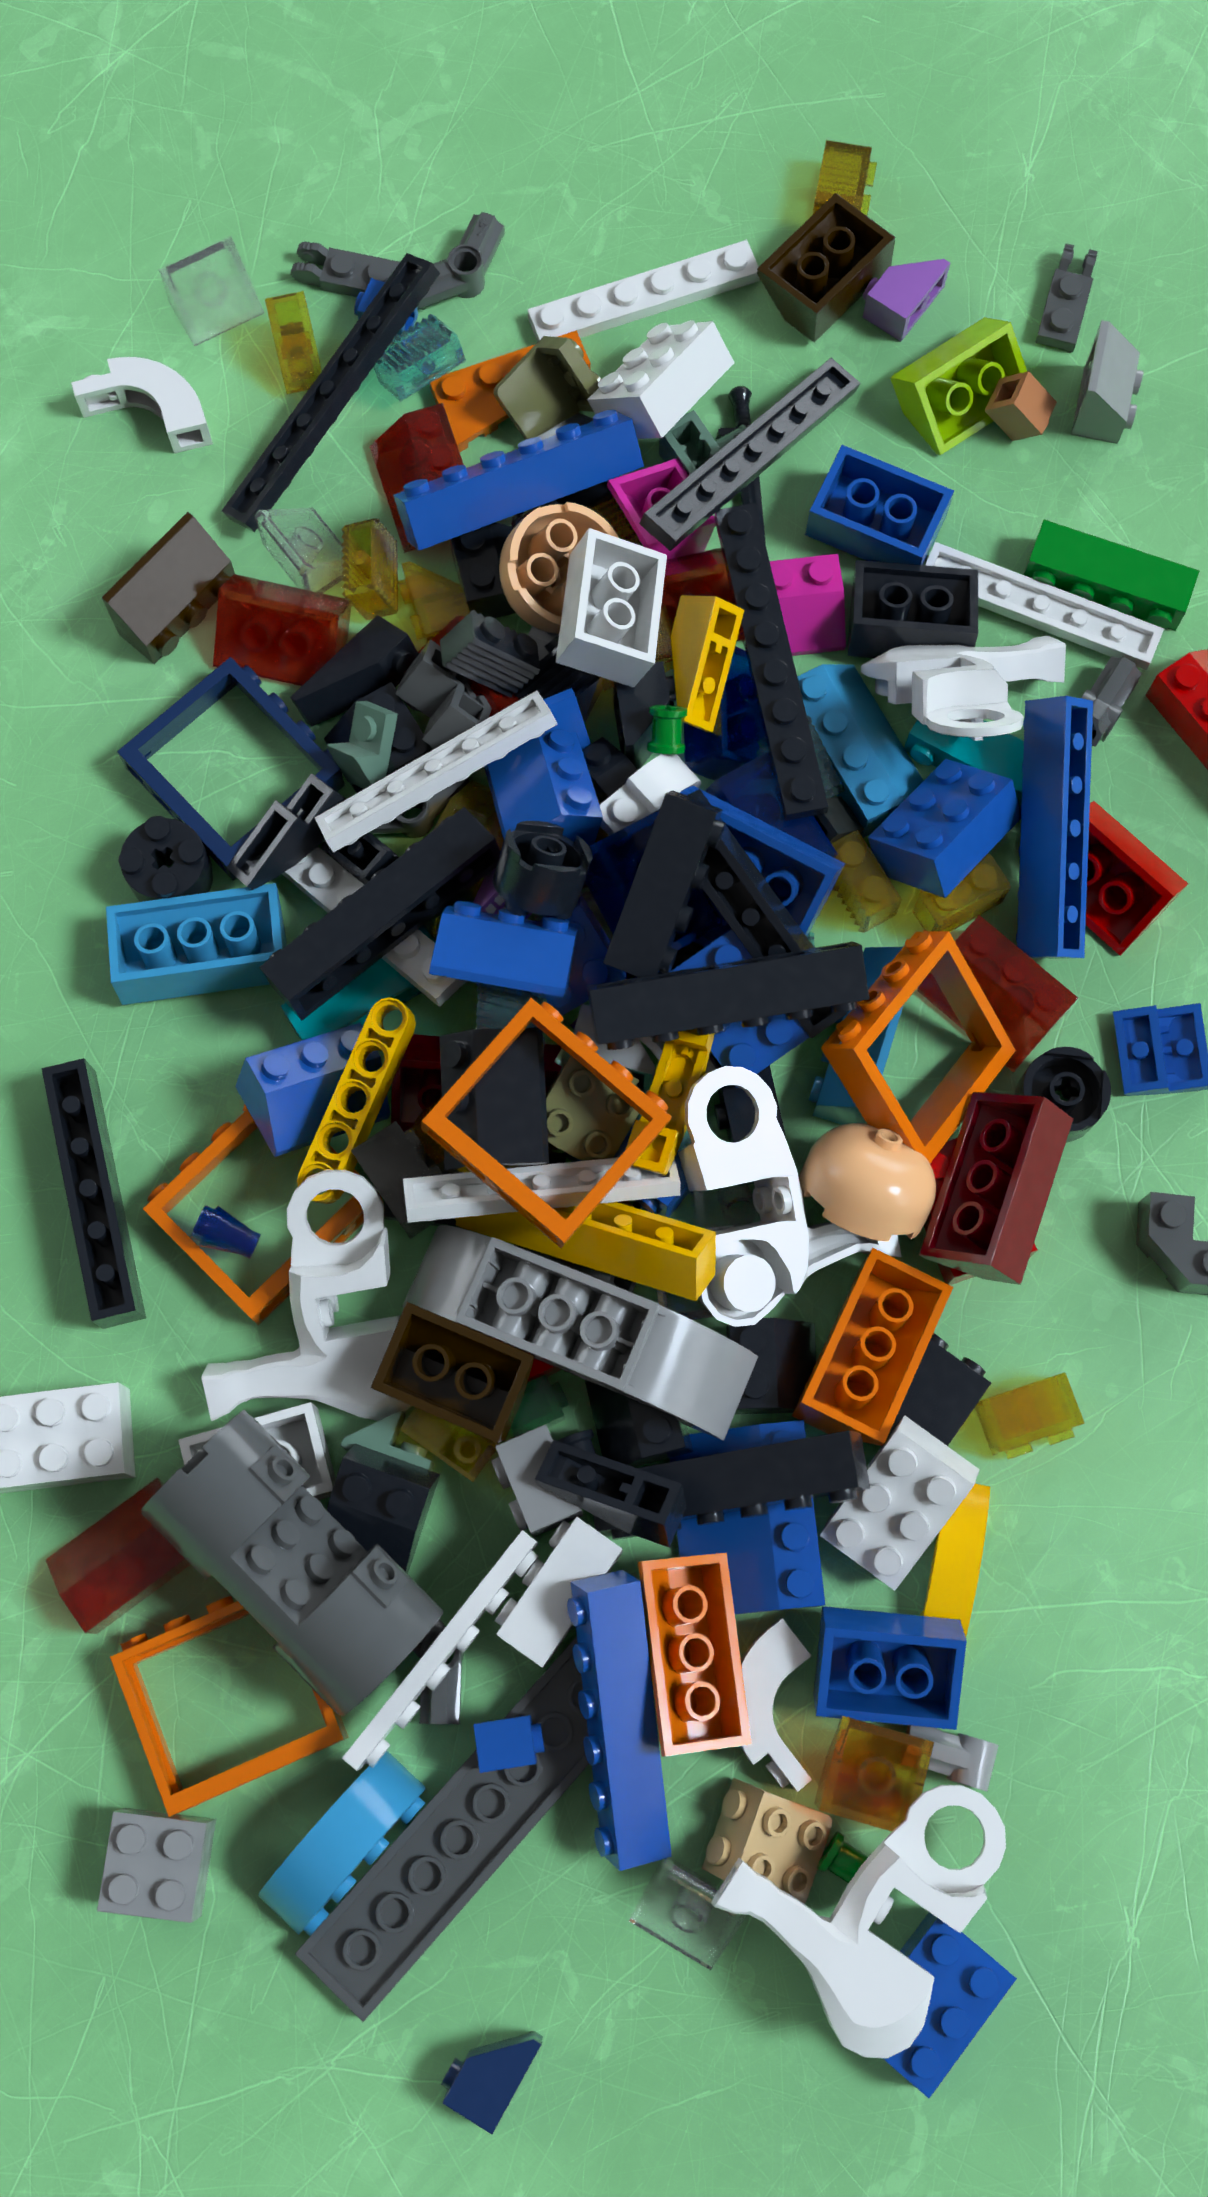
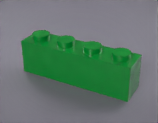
[1023,519,1200,631]

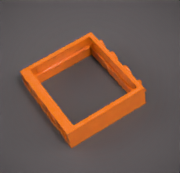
[821,930,1016,1163]
[421,998,672,1248]
[143,1105,384,1325]
[110,1596,349,1817]

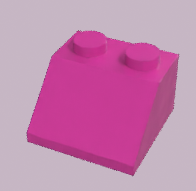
[607,458,716,563]
[770,554,846,656]

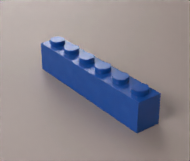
[393,410,644,551]
[1016,696,1093,959]
[567,1570,672,1871]

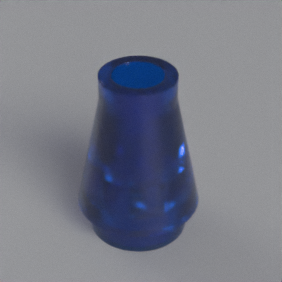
[191,1205,261,1259]

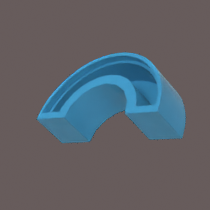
[258,1751,427,1936]

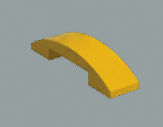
[626,1029,715,1176]
[920,1483,990,1637]

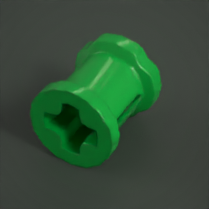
[647,705,687,754]
[817,1831,872,1883]

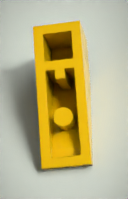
[671,595,744,733]

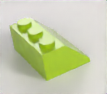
[890,317,1027,455]

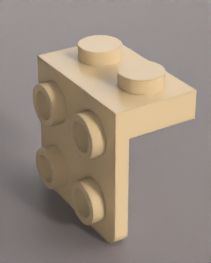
[702,1778,832,1904]

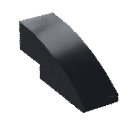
[226,773,346,890]

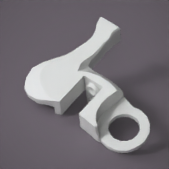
[861,636,1066,741]
[678,1066,902,1327]
[202,1170,411,1421]
[711,1785,1006,2058]

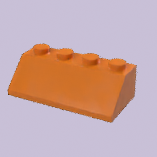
[792,1247,953,1446]
[638,1552,752,1757]

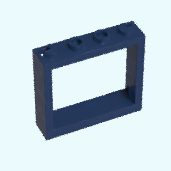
[117,657,345,881]

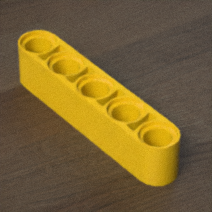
[297,997,416,1204]

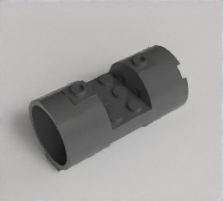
[141,1410,444,1716]

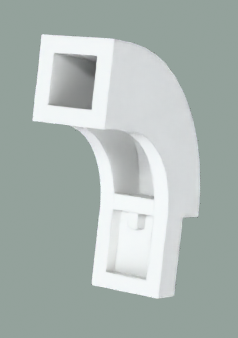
[71,357,213,454]
[600,754,701,847]
[741,1618,812,1792]

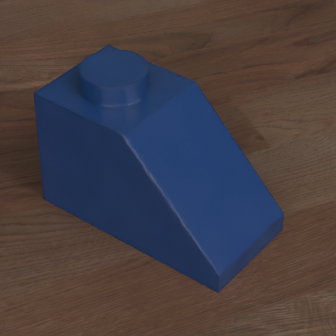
[440,2031,543,2134]

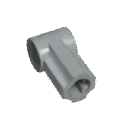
[900,1725,999,1791]

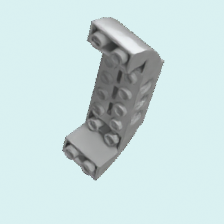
[402,1225,758,1441]

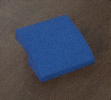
[1113,1003,1208,1096]

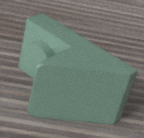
[327,701,398,789]
[341,1411,435,1471]

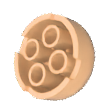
[499,502,619,634]
[799,1123,936,1242]

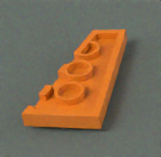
[429,330,591,454]

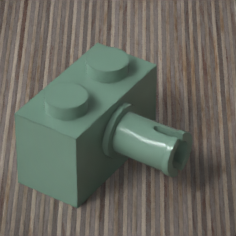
[659,410,747,497]

